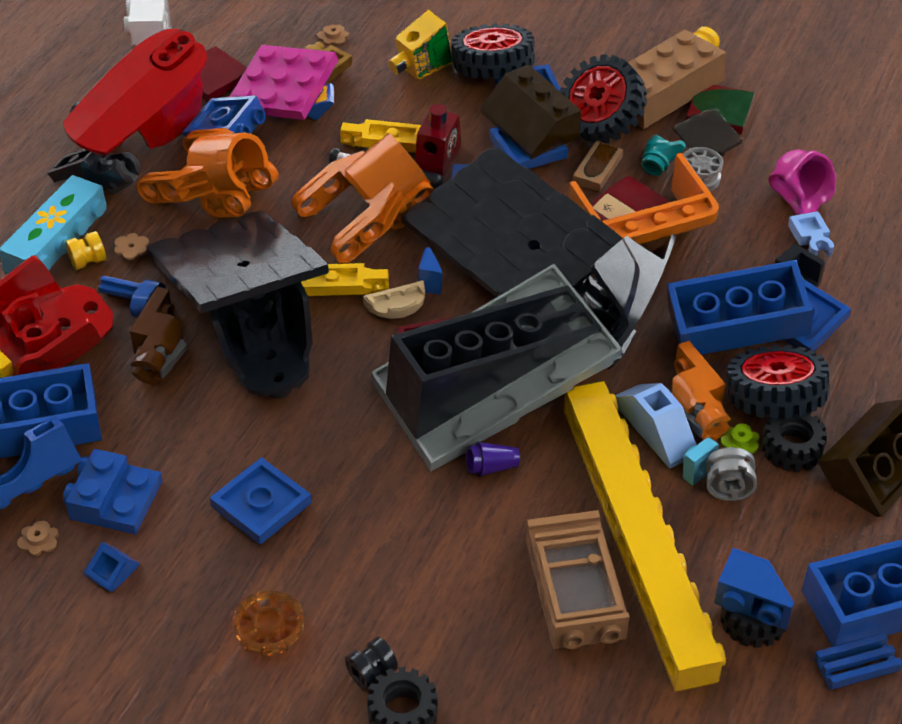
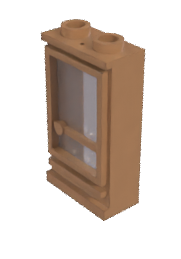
[526,510,630,649]

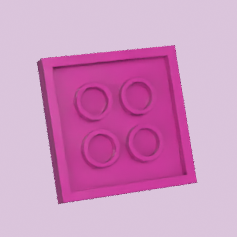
[230,45,338,120]

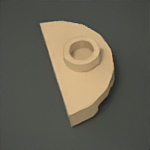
[363,281,425,319]

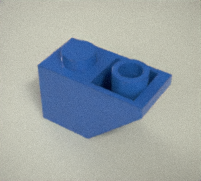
[714,548,794,630]

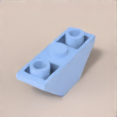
[615,383,696,469]

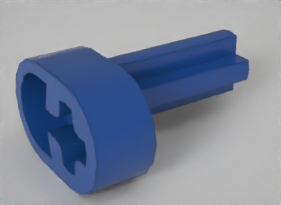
[98,275,166,318]

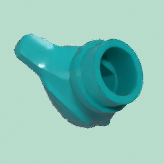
[641,134,686,176]

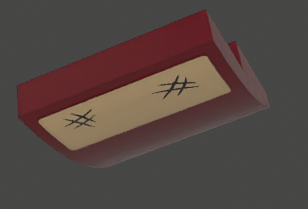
[591,176,671,221]

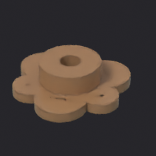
[317,25,349,45]
[114,233,149,260]
[17,521,59,556]

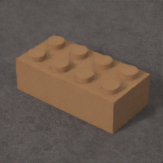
[628,29,726,129]

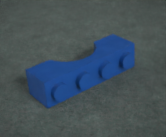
[0,416,82,510]

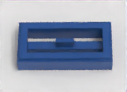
[814,633,902,690]

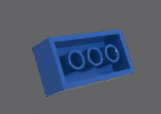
[667,260,813,355]
[0,363,102,458]
[801,539,902,647]

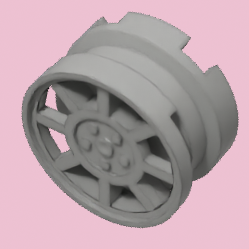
[683,147,723,191]
[705,448,757,501]

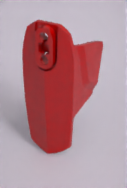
[63,29,207,156]
[0,255,113,376]

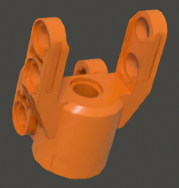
[136,128,279,218]
[291,133,434,264]

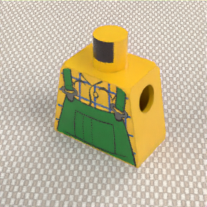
[388,10,453,79]

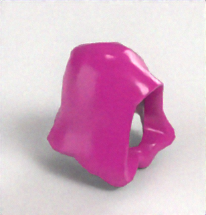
[768,149,836,215]

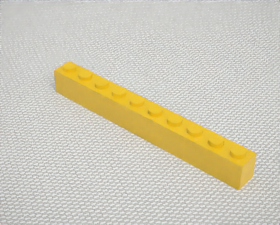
[564,381,726,692]

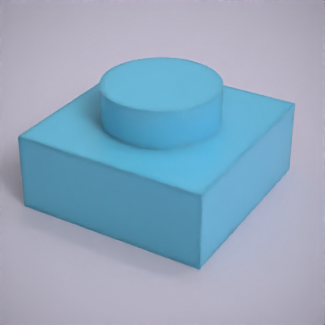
[683,437,719,486]

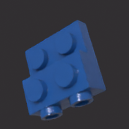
[183,95,266,137]
[63,449,163,535]

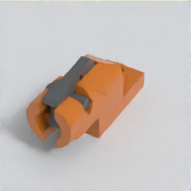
[671,341,731,440]

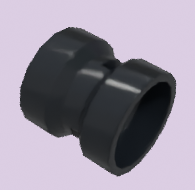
[345,637,398,690]

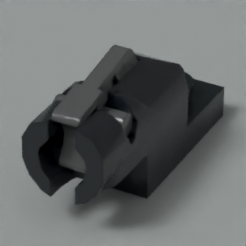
[47,149,142,195]

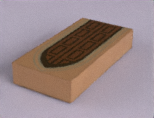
[572,141,623,192]

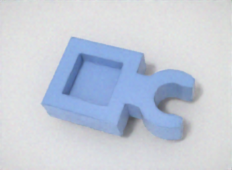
[788,211,834,257]

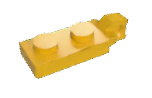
[340,119,421,153]
[301,263,389,296]

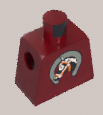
[415,104,461,179]

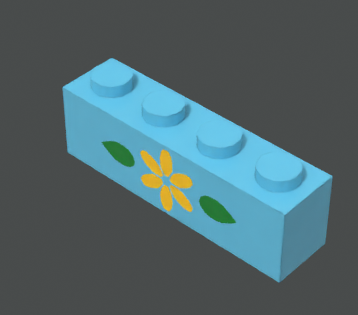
[0,175,107,274]

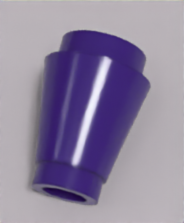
[466,442,520,477]

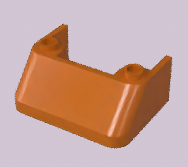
[568,153,719,245]

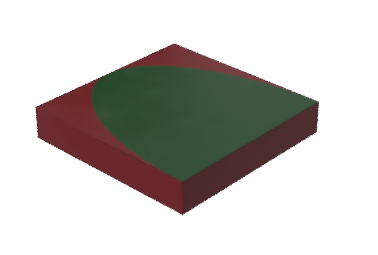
[686,85,755,135]

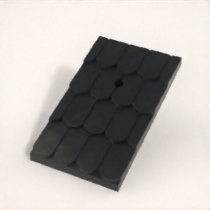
[401,146,623,297]
[147,211,329,314]

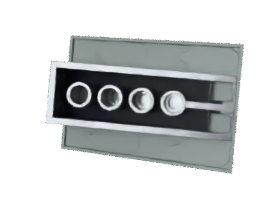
[370,264,622,472]

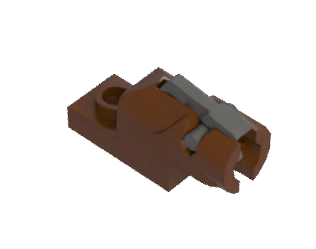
[130,287,187,385]

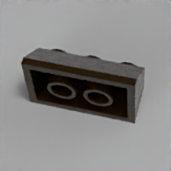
[480,64,581,159]
[818,399,902,517]

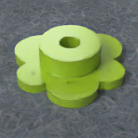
[720,423,759,454]

